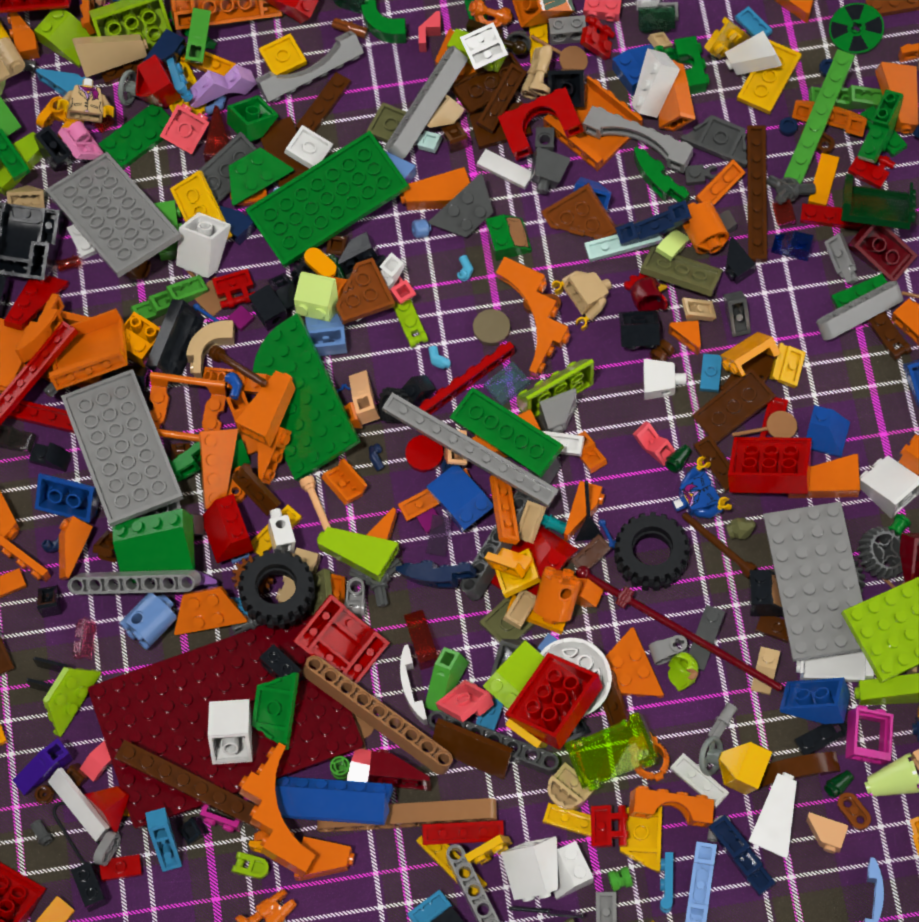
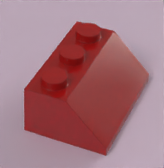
[202,494,254,563]

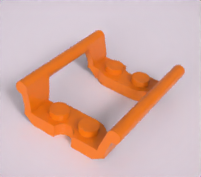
[149,372,227,442]

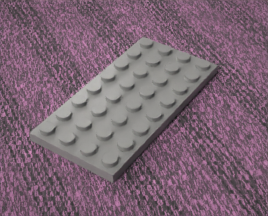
[45,152,182,278]
[61,369,184,527]
[763,501,863,662]

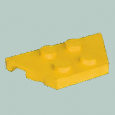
[704,17,751,59]
[620,806,662,873]

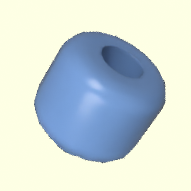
[411,219,431,238]

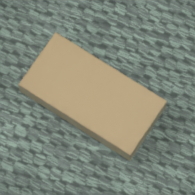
[518,500,547,544]
[503,590,536,630]

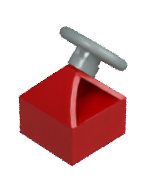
[118,54,181,108]

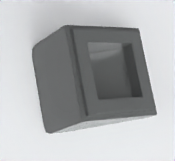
[719,210,737,233]

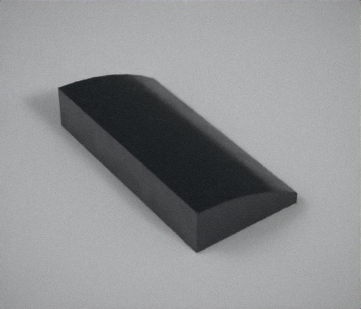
[145,299,204,384]

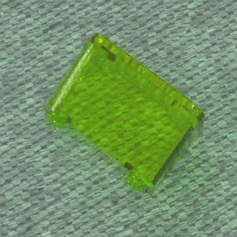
[564,712,659,792]

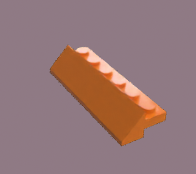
[170,0,282,30]

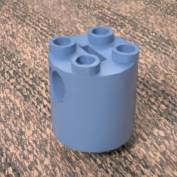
[119,593,177,650]

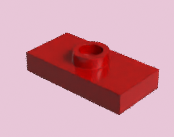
[100,854,142,882]

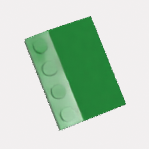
[112,508,195,584]

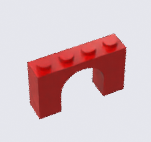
[498,87,584,161]

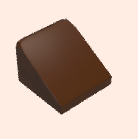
[326,235,348,255]
[66,763,89,789]

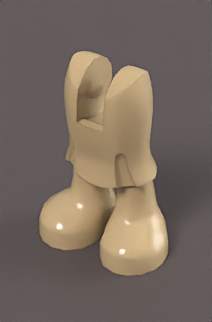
[520,45,553,100]

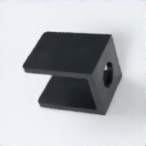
[249,285,288,331]
[26,657,68,692]

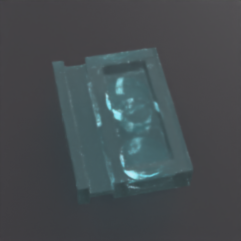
[483,361,531,406]

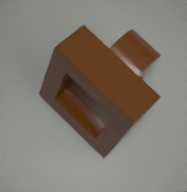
[171,443,191,461]

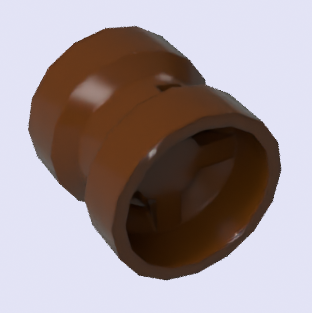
[649,339,675,362]

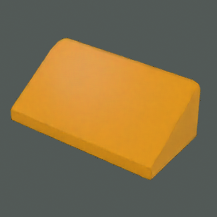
[36,896,75,922]

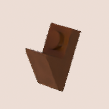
[441,121,468,153]
[93,530,117,563]

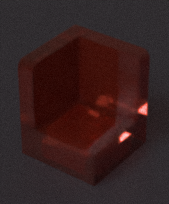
[772,199,796,225]

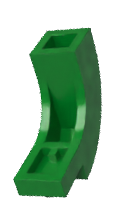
[361,0,406,44]

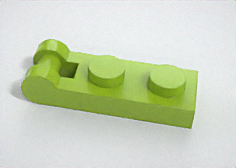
[393,299,428,348]

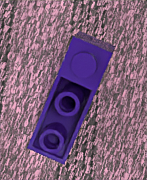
[13,738,73,796]

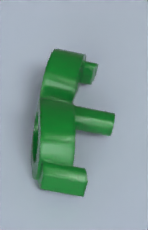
[653,45,677,61]

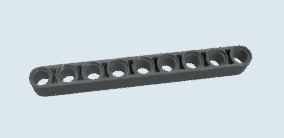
[460,457,561,601]

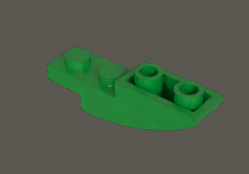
[857,90,904,164]
[634,146,690,203]
[167,441,201,482]

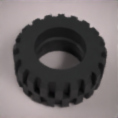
[614,512,690,591]
[238,549,315,629]

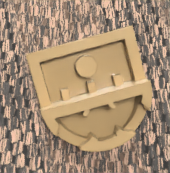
[547,762,596,810]

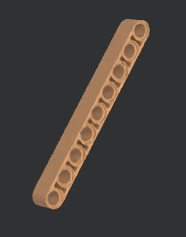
[303,655,453,775]
[317,798,497,832]

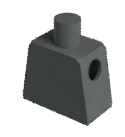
[530,147,571,194]

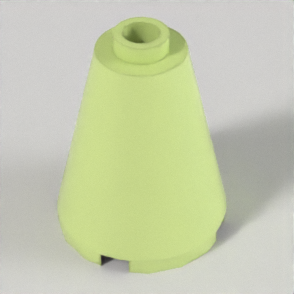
[864,753,919,797]

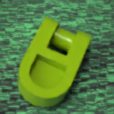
[231,852,270,879]

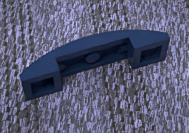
[615,200,692,245]

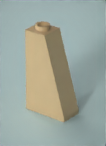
[72,34,149,77]

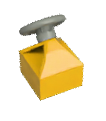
[699,736,772,795]

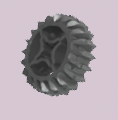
[856,526,903,580]

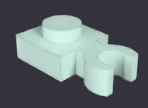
[414,131,442,153]

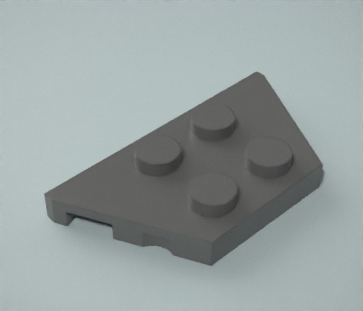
[680,115,747,168]
[428,173,493,237]

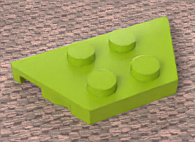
[43,667,101,737]

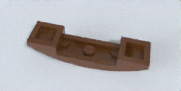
[760,752,841,788]

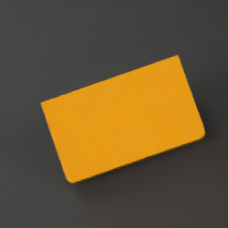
[484,548,534,579]

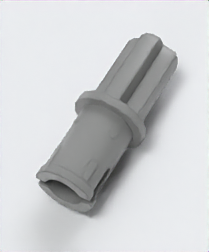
[708,702,738,738]

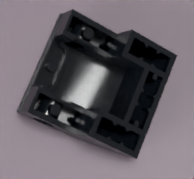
[0,202,65,281]

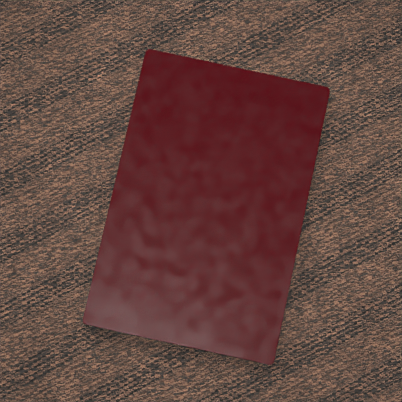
[88,612,363,829]

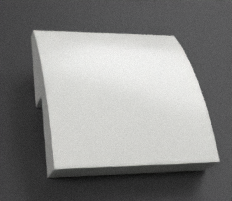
[460,22,508,70]

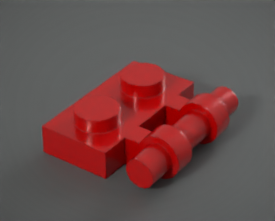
[580,15,615,60]
[848,155,896,189]
[212,269,256,309]
[591,805,629,848]

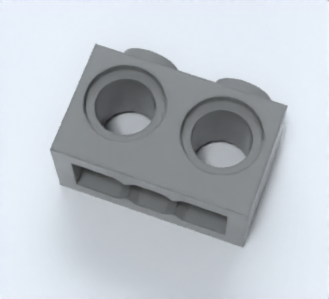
[549,15,586,45]

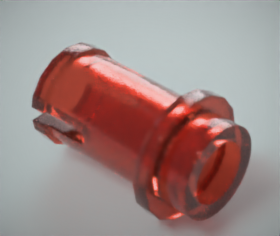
[56,254,81,272]

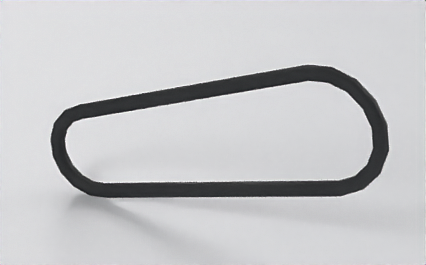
[53,802,100,866]

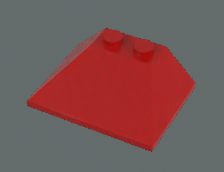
[490,525,579,597]
[293,594,390,684]

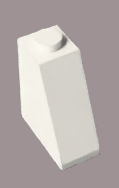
[724,31,782,75]

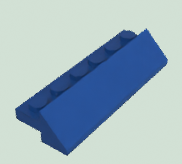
[275,776,394,825]

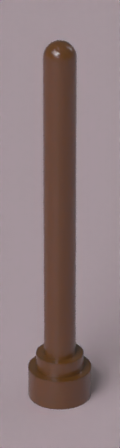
[209,345,267,387]
[682,512,758,579]

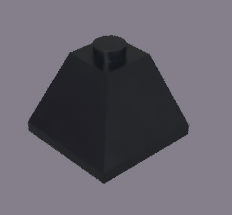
[548,69,585,107]

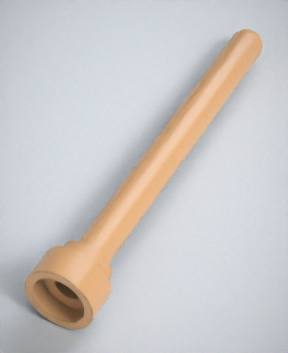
[299,475,339,561]

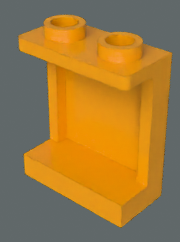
[720,332,780,377]

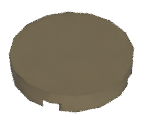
[473,309,511,346]

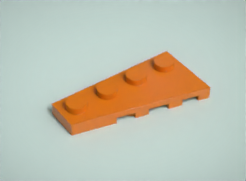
[199,429,238,509]

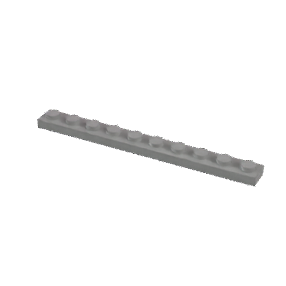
[382,392,559,507]

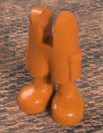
[235,889,297,922]

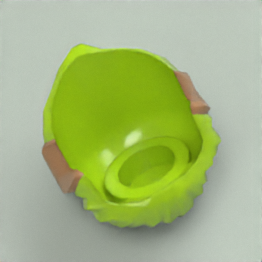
[667,652,699,692]

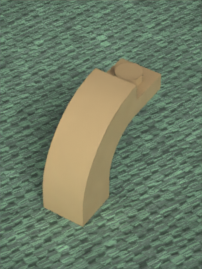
[186,320,235,378]

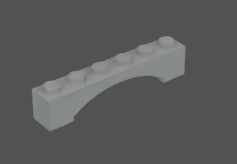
[255,30,364,102]
[583,105,693,174]

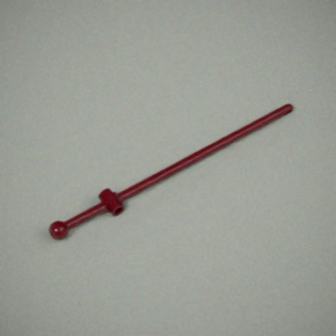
[575,566,783,691]

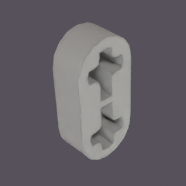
[93,831,121,866]

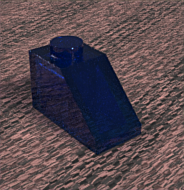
[771,231,814,261]

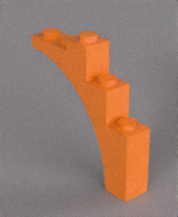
[496,256,571,378]
[239,742,316,878]

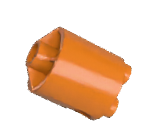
[682,199,729,254]
[533,566,581,624]

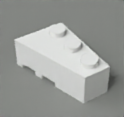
[632,48,680,118]

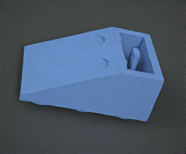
[305,313,347,356]

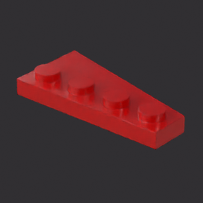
[4,276,69,331]

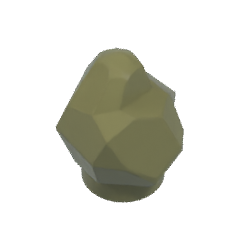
[726,518,756,539]

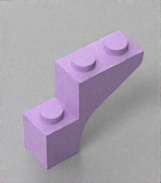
[189,64,257,108]

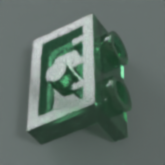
[638,5,675,33]

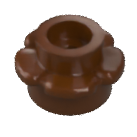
[34,785,54,805]

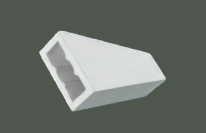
[749,772,797,859]

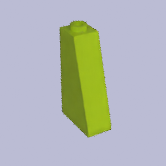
[0,132,43,196]
[317,527,399,582]
[854,673,919,706]

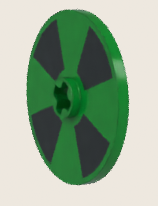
[829,3,884,55]

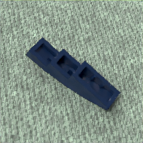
[709,815,776,897]

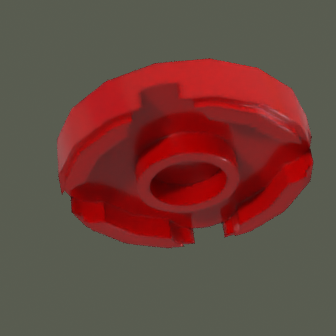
[405,435,444,472]

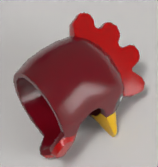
[624,273,668,311]

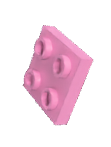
[58,121,104,160]

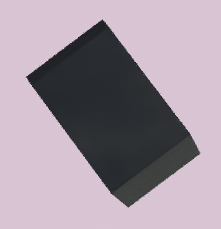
[37,585,62,618]

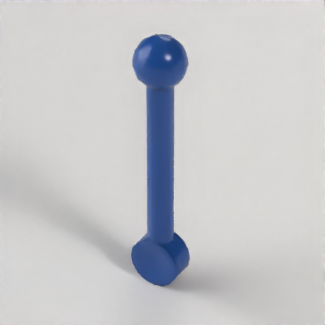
[193,303,223,322]
[598,519,616,548]

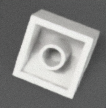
[553,841,594,900]

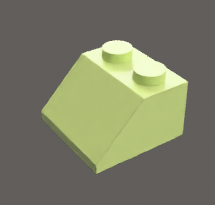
[294,271,338,322]

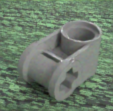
[344,577,366,617]
[648,635,688,665]

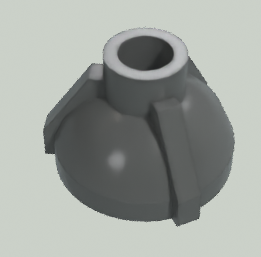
[506,30,531,55]

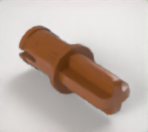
[332,18,368,39]

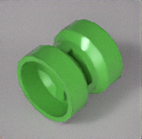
[330,756,350,780]
[607,866,633,892]

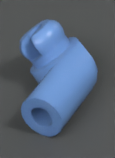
[204,95,226,115]

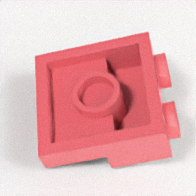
[583,0,622,22]
[160,103,210,154]
[436,680,494,722]

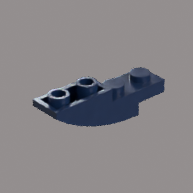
[395,560,477,588]

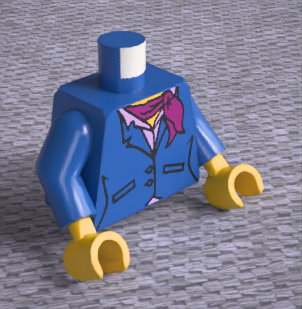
[672,456,732,519]

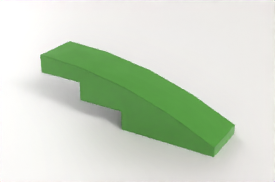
[809,85,883,109]
[131,275,208,321]

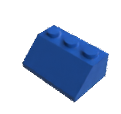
[35,473,99,523]

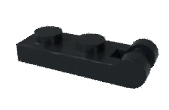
[794,717,847,755]

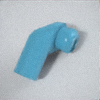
[457,255,474,281]
[428,346,451,369]

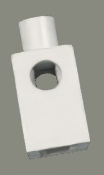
[643,359,686,400]
[268,508,296,554]

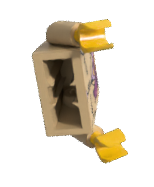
[56,78,114,123]
[551,271,612,331]

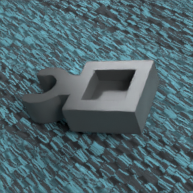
[685,164,717,186]

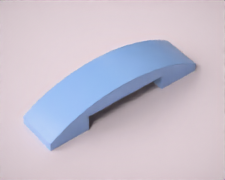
[685,841,717,922]
[863,857,884,922]

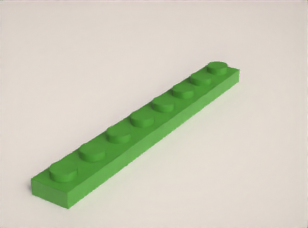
[783,49,855,184]

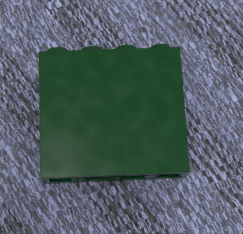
[841,174,916,230]

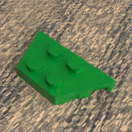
[228,147,294,207]
[252,672,299,750]

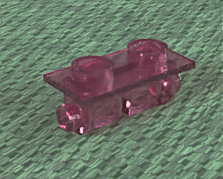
[72,617,96,661]

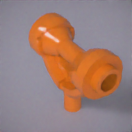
[469,0,512,28]

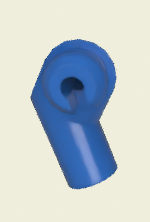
[225,372,243,400]

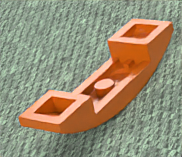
[792,100,867,137]

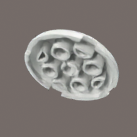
[541,638,612,716]

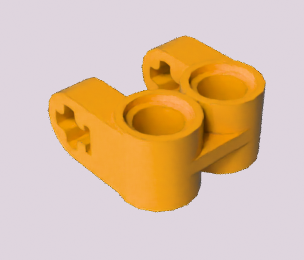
[36,96,84,140]

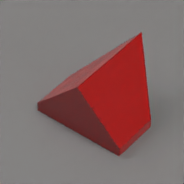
[84,786,130,832]

